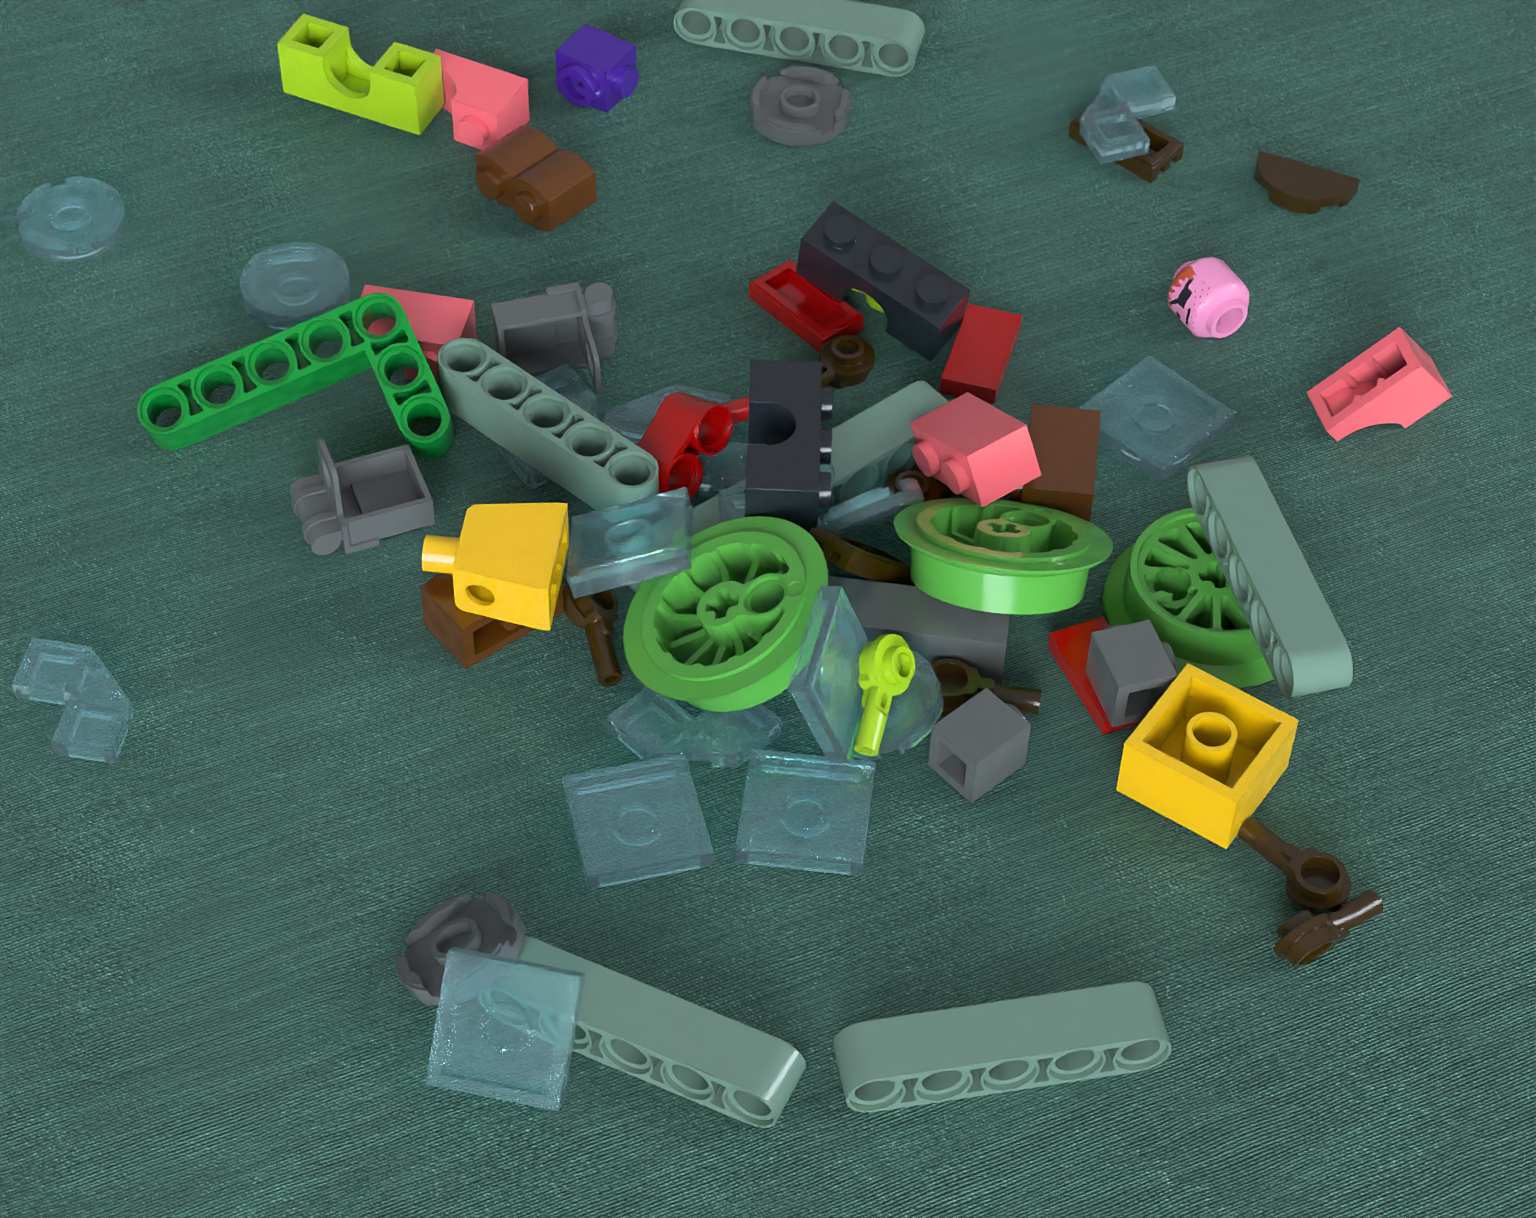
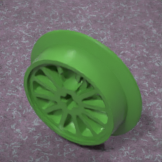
[894,498,1113,615]
[1102,508,1274,689]
[623,516,829,712]

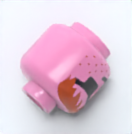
[1167,257,1250,338]

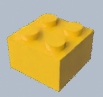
[1116,663,1299,849]

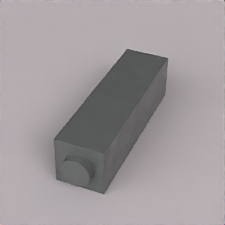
[814,576,1011,683]

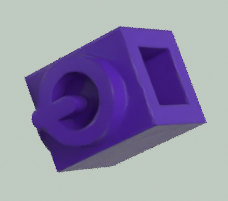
[555,23,639,113]

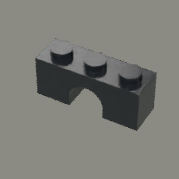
[796,201,970,361]
[745,360,833,533]

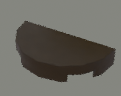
[1254,151,1360,214]

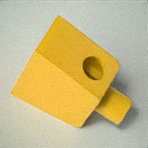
[422,502,569,631]

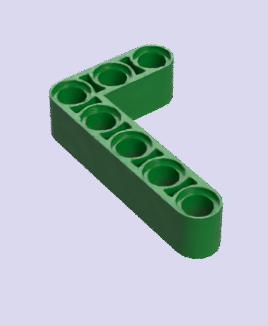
[137,292,455,459]

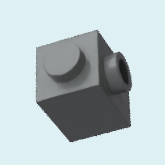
[1085,620,1177,727]
[928,688,1031,803]

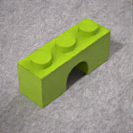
[277,14,445,135]

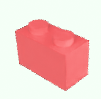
[910,392,1041,507]

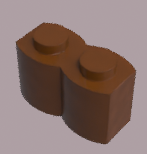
[475,125,597,232]

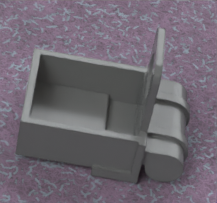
[491,282,618,394]
[289,438,435,556]

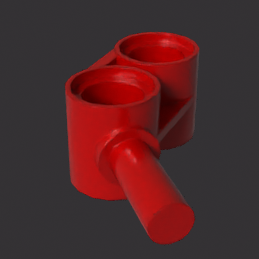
[636,392,749,504]

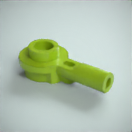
[853,634,915,756]

